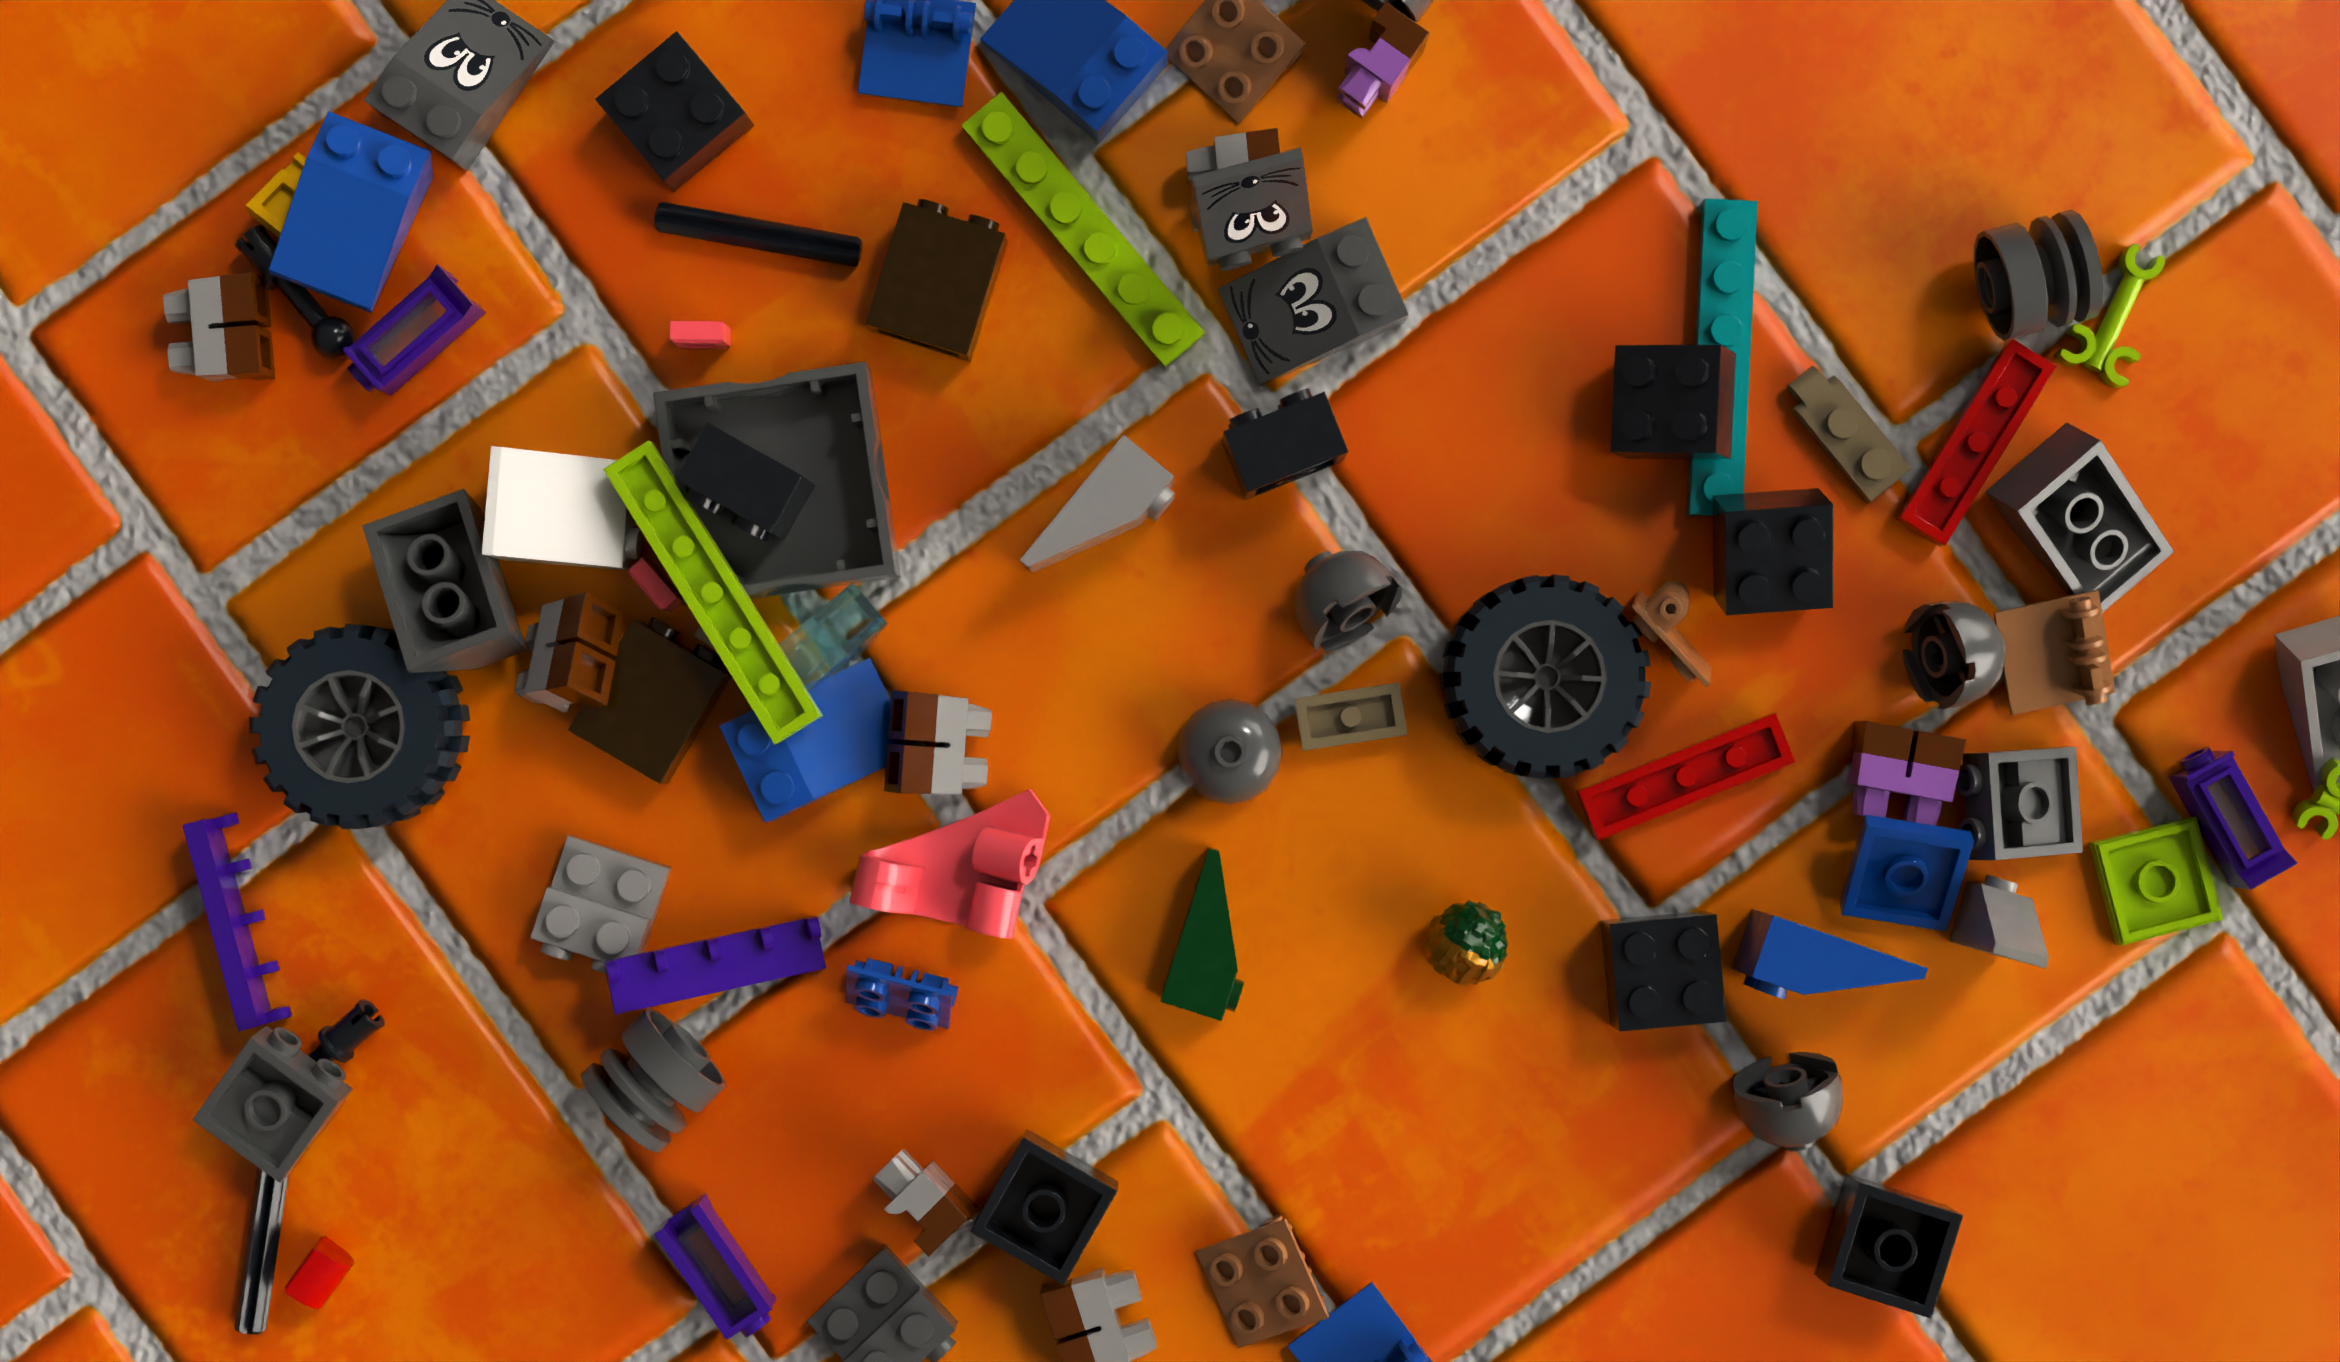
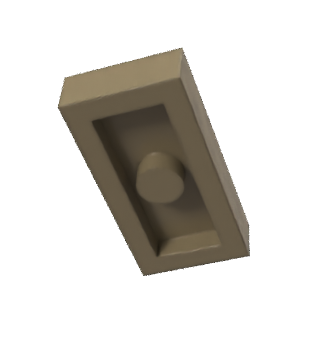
[1294,682,1408,751]

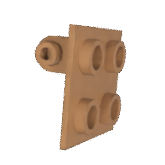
[1165,0,1306,124]
[1632,581,1712,687]
[1993,590,2115,715]
[1196,1215,1330,1348]

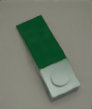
[1160,846,1244,1021]

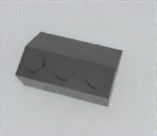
[362,489,527,673]

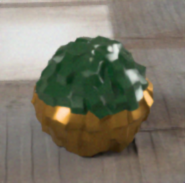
[1424,900,1508,986]

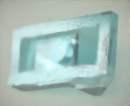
[779,582,888,692]

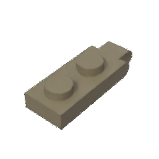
[1787,366,1912,503]

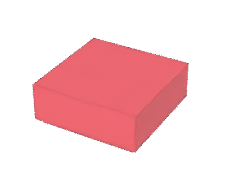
[670,321,731,349]
[628,558,683,612]

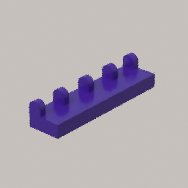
[182,813,292,1032]
[603,916,826,1014]

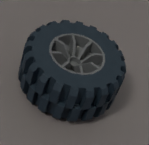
[1440,574,1651,779]
[249,624,470,829]

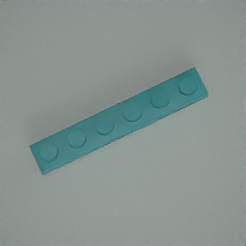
[1686,198,1758,517]

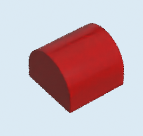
[284,1236,354,1309]

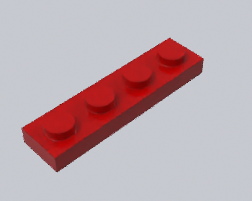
[1895,339,2057,547]
[1576,713,1795,840]

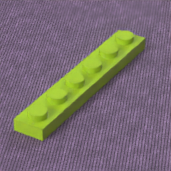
[961,91,1205,369]
[603,440,823,745]

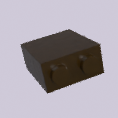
[865,199,1008,362]
[568,617,732,784]

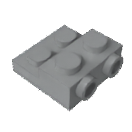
[530,835,672,974]

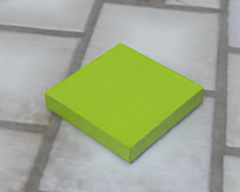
[2089,816,2223,946]

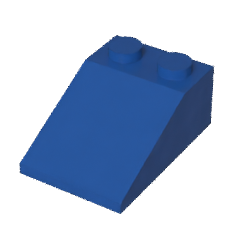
[980,0,1168,144]
[269,111,434,313]
[719,658,912,823]
[1732,909,1928,999]

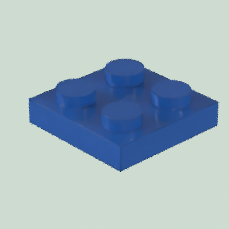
[1839,814,1974,931]

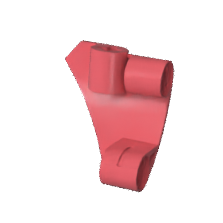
[849,789,1051,939]

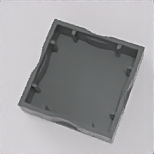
[653,362,901,606]

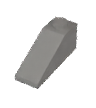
[1949,875,2049,969]

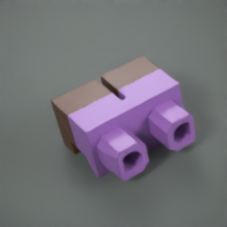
[1336,1,1430,119]
[1846,721,1966,825]

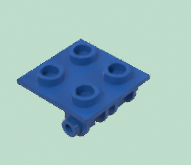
[858,0,976,108]
[846,958,959,1031]
[1287,1282,1432,1362]

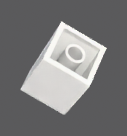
[482,446,642,571]

